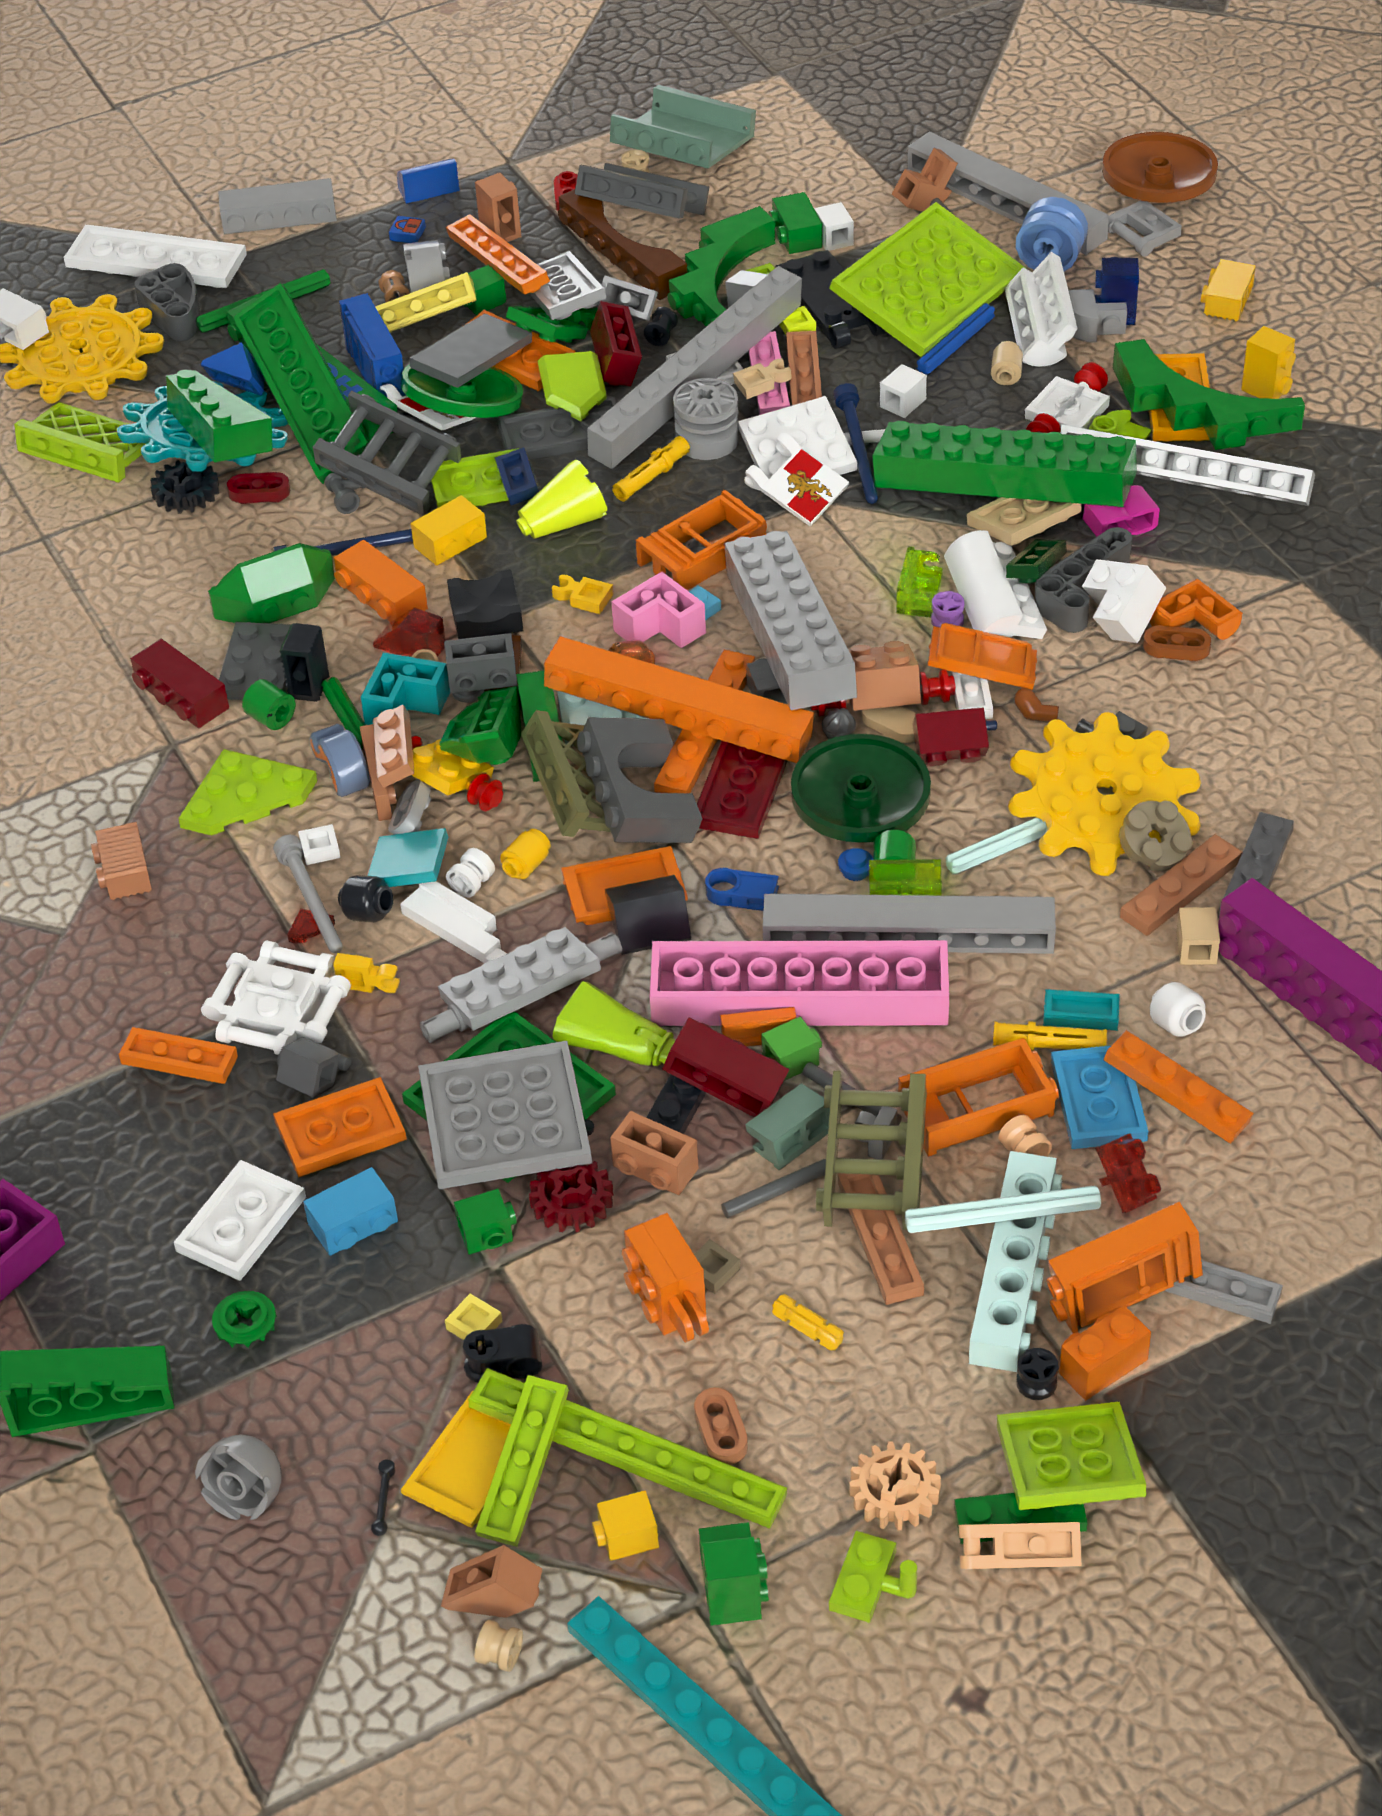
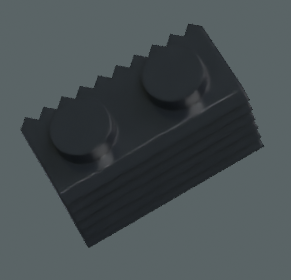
[279,623,330,702]

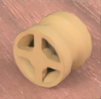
[621,150,650,173]
[474,1620,523,1672]

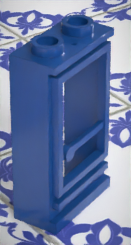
[339,293,407,397]

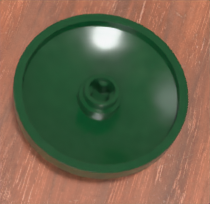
[791,734,931,843]

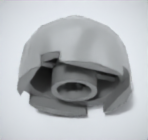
[195,1434,282,1520]

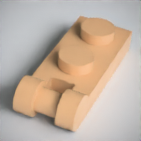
[958,1522,1082,1569]

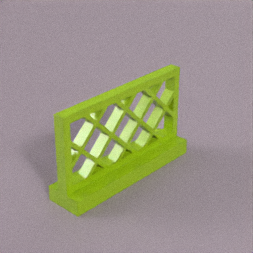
[14,402,146,483]

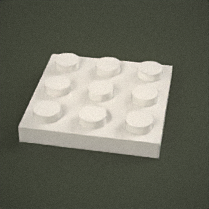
[738,396,857,479]

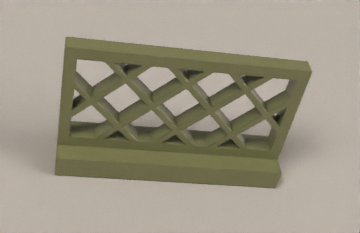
[521,710,611,837]

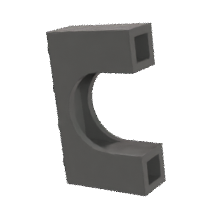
[577,717,703,843]

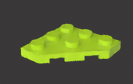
[178,749,318,836]

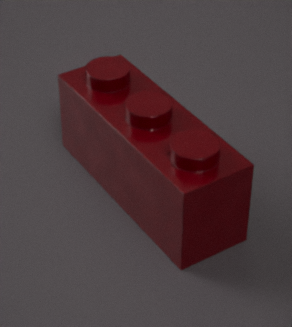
[590,301,642,387]
[130,638,229,729]
[662,1017,790,1117]

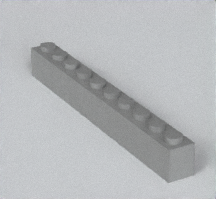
[587,266,802,469]

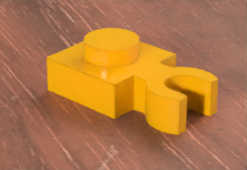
[552,575,614,614]
[333,953,400,993]

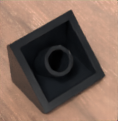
[605,875,691,955]

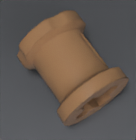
[378,270,410,302]

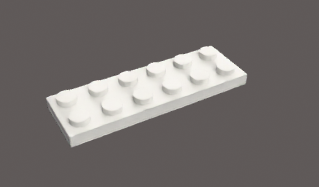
[64,224,247,288]

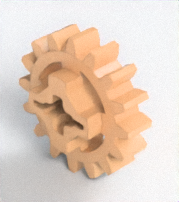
[849,1441,941,1531]

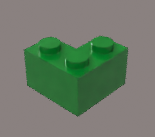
[698,1522,769,1626]

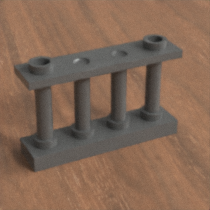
[575,163,710,219]
[313,390,461,516]

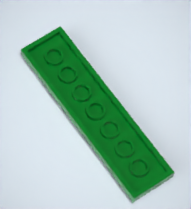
[233,282,369,484]

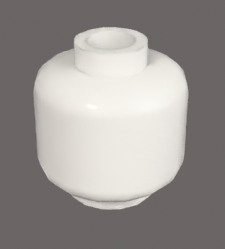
[1150,982,1206,1037]

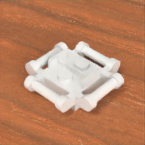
[201,940,351,1055]

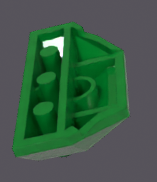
[208,543,335,623]
[439,686,521,765]

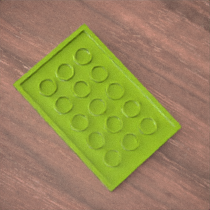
[829,202,1027,357]

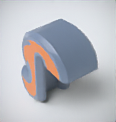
[309,724,370,797]

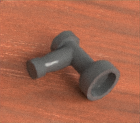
[324,473,365,514]

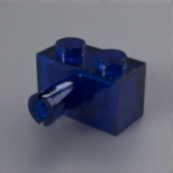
[1094,257,1139,325]

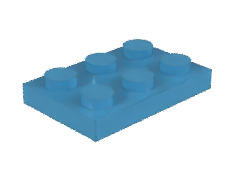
[1051,1045,1149,1149]

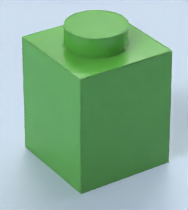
[761,1016,822,1081]

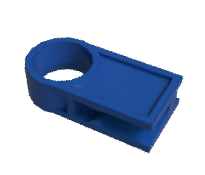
[705,868,779,911]

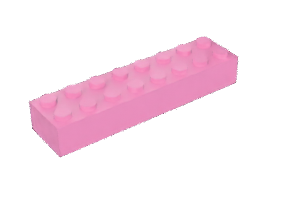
[650,940,949,1026]

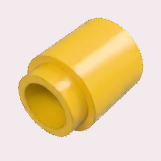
[500,829,551,879]

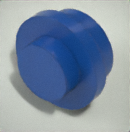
[838,848,873,881]

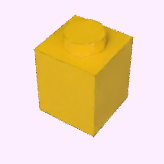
[592,1490,659,1561]

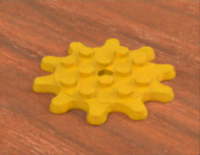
[0,294,164,404]
[1008,712,1201,876]

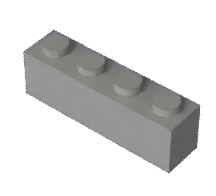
[218,178,337,234]

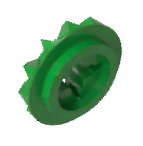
[212,1291,277,1348]

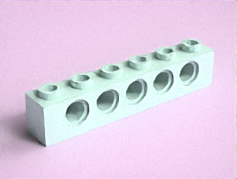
[969,1151,1062,1372]

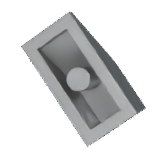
[598,275,658,321]

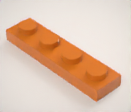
[1103,1030,1254,1144]

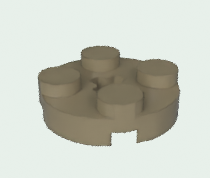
[1119,801,1193,871]

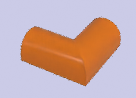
[1149,579,1243,640]

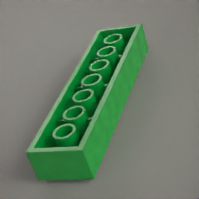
[872,421,1137,507]

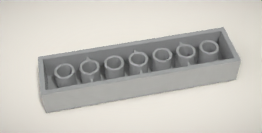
[724,531,857,710]

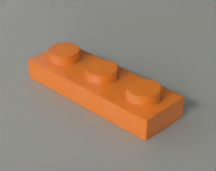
[118,1027,238,1084]

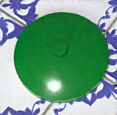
[401,364,523,418]

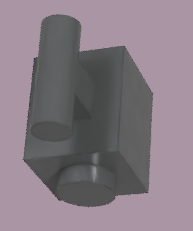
[276,1037,352,1097]

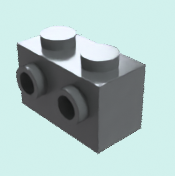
[444,633,517,694]

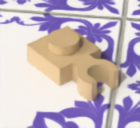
[733,358,791,399]

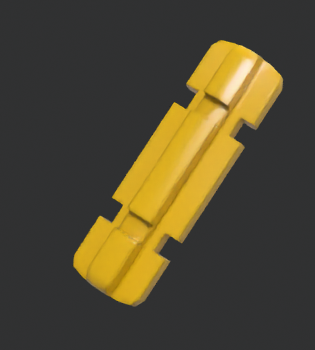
[772,1294,844,1351]

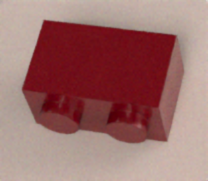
[913,707,989,766]

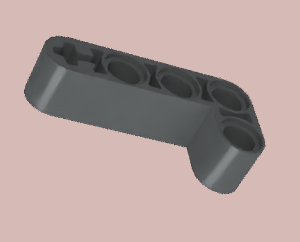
[1035,527,1132,633]

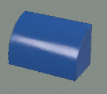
[397,158,460,204]

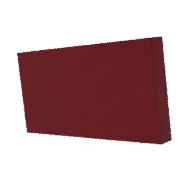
[697,741,788,839]

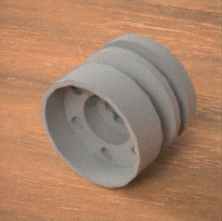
[673,378,739,460]

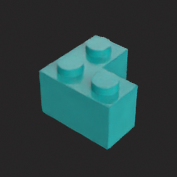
[360,653,450,725]

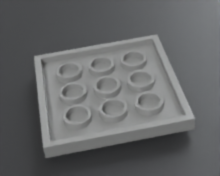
[418,1041,592,1189]

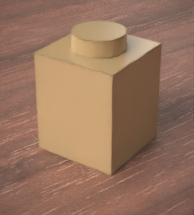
[1176,907,1220,965]

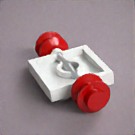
[1025,362,1110,433]

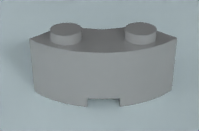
[403,240,450,293]

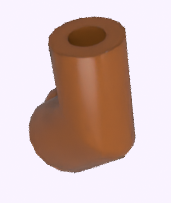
[1014,688,1059,722]

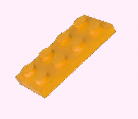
[1149,353,1210,442]

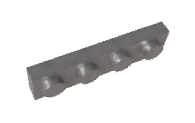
[1218,812,1294,918]

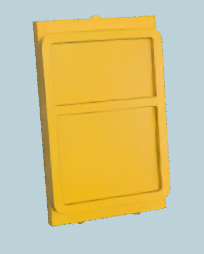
[401,1391,511,1528]

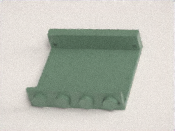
[610,85,756,169]

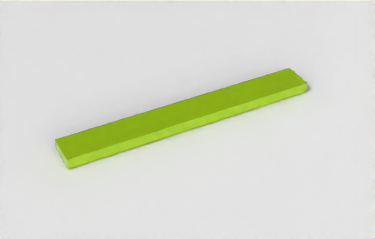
[468,1368,787,1529]

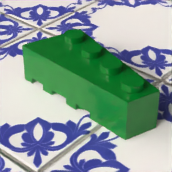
[166,370,273,463]
[0,1346,175,1437]

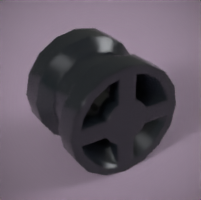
[1016,1348,1059,1400]

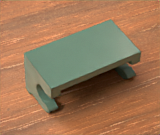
[745,1083,830,1170]

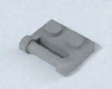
[1108,201,1182,257]

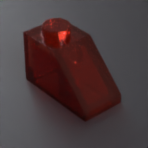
[373,608,446,657]

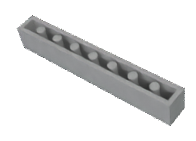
[907,131,1109,255]
[763,893,1056,954]

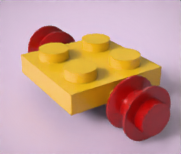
[411,735,503,812]

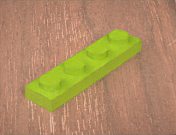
[475,1375,569,1547]

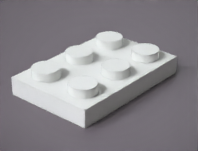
[174,1160,306,1281]

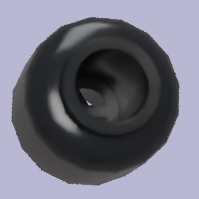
[338,875,393,923]

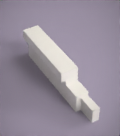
[400,881,507,963]

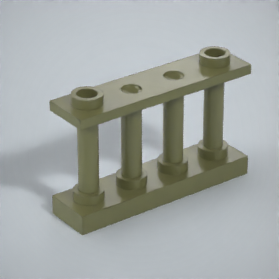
[816,1071,927,1230]

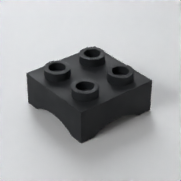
[447,569,523,639]

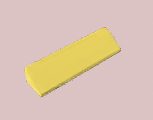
[375,272,477,332]

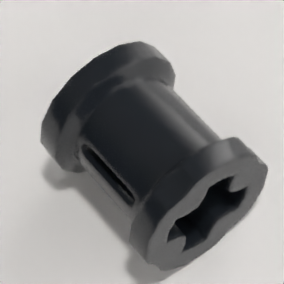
[644,307,678,346]

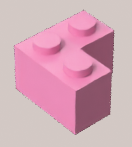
[611,572,706,648]

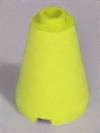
[516,459,608,539]

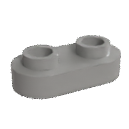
[388,779,431,835]

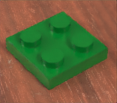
[506,306,588,343]

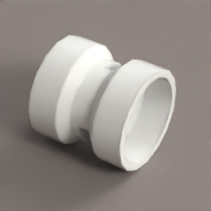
[446,848,495,898]

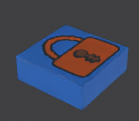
[389,216,426,243]

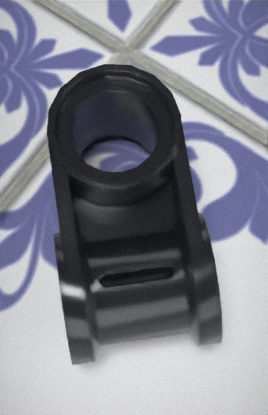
[463,1324,542,1383]

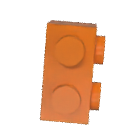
[1059,1305,1151,1401]

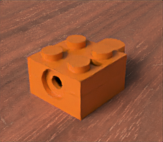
[621,1213,709,1343]

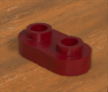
[227,472,291,504]

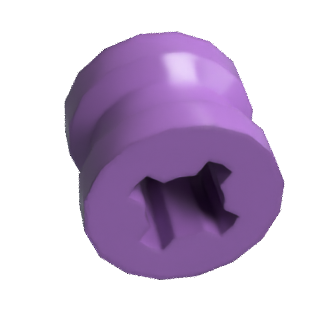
[931,591,964,628]

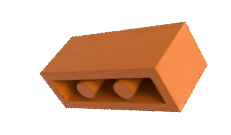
[334,540,428,627]

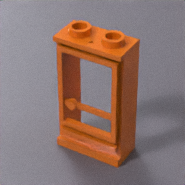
[636,490,767,590]
[898,1038,1059,1157]
[1046,1201,1203,1334]

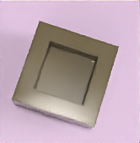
[694,1239,740,1294]

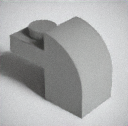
[1068,289,1127,342]

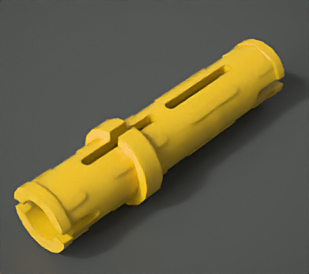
[612,436,690,502]
[993,1021,1107,1051]

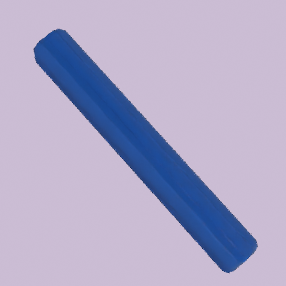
[916,303,995,375]

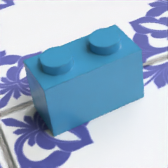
[303,1167,398,1256]

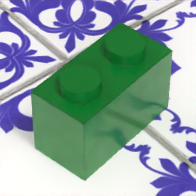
[769,192,822,254]

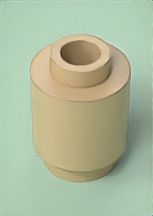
[991,341,1023,385]

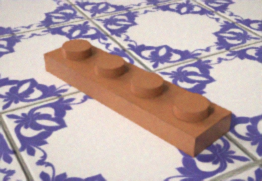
[786,331,822,406]
[1120,834,1243,936]
[838,1173,924,1305]

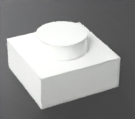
[298,824,340,865]

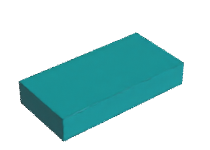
[1043,989,1120,1031]

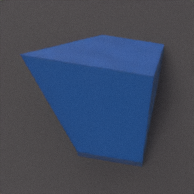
[201,342,265,396]

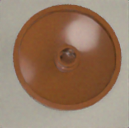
[1102,132,1218,203]

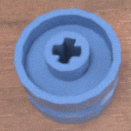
[1016,197,1088,272]

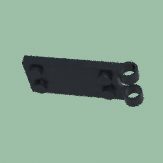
[775,250,888,349]

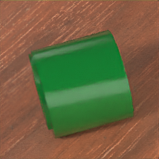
[242,679,296,730]
[873,830,916,886]

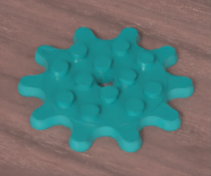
[117,381,288,472]

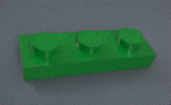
[954,1493,1087,1544]

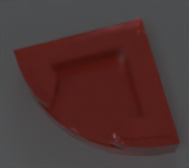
[287,909,335,943]

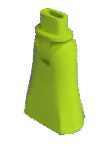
[552,981,675,1067]

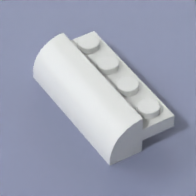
[1005,252,1077,367]
[944,530,1047,639]

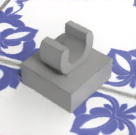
[855,1106,897,1159]

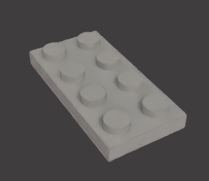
[529,251,607,320]

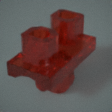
[1095,1133,1162,1213]

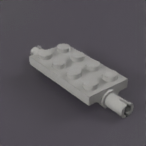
[420,927,622,1043]

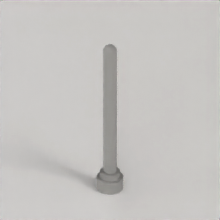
[273,835,343,953]

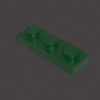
[1006,539,1067,583]

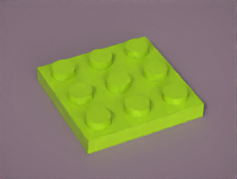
[997,1401,1146,1510]

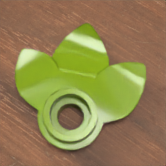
[1089,410,1151,440]

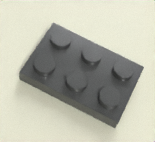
[219,622,291,700]

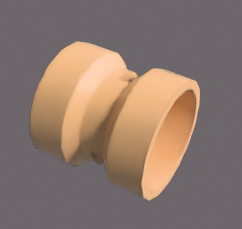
[998,1115,1052,1157]

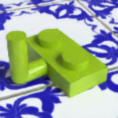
[829,1531,917,1623]

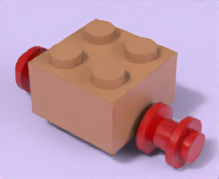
[810,641,956,717]

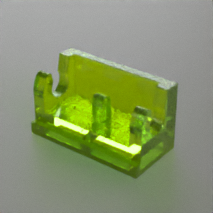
[896,546,943,618]
[869,859,942,896]

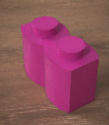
[1083,485,1160,537]

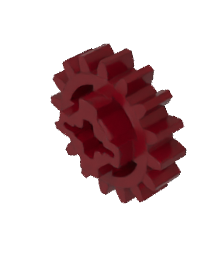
[529,1161,614,1233]

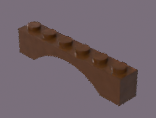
[558,189,687,300]

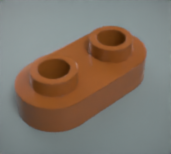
[1143,625,1211,661]

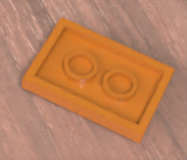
[273,1077,407,1178]

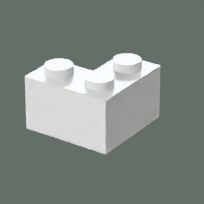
[1082,559,1166,643]

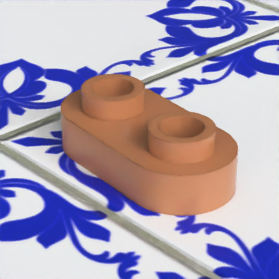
[694,1387,748,1465]

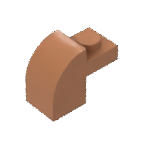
[892,148,958,211]

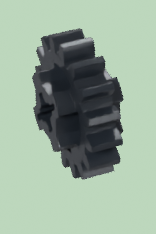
[150,460,219,514]

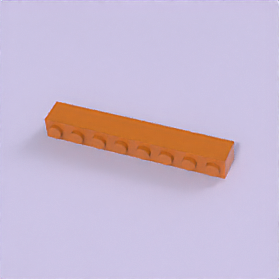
[544,636,814,763]

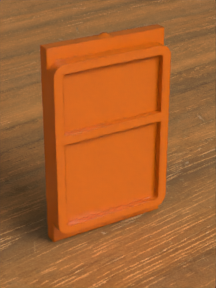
[927,623,1037,690]
[561,846,688,925]

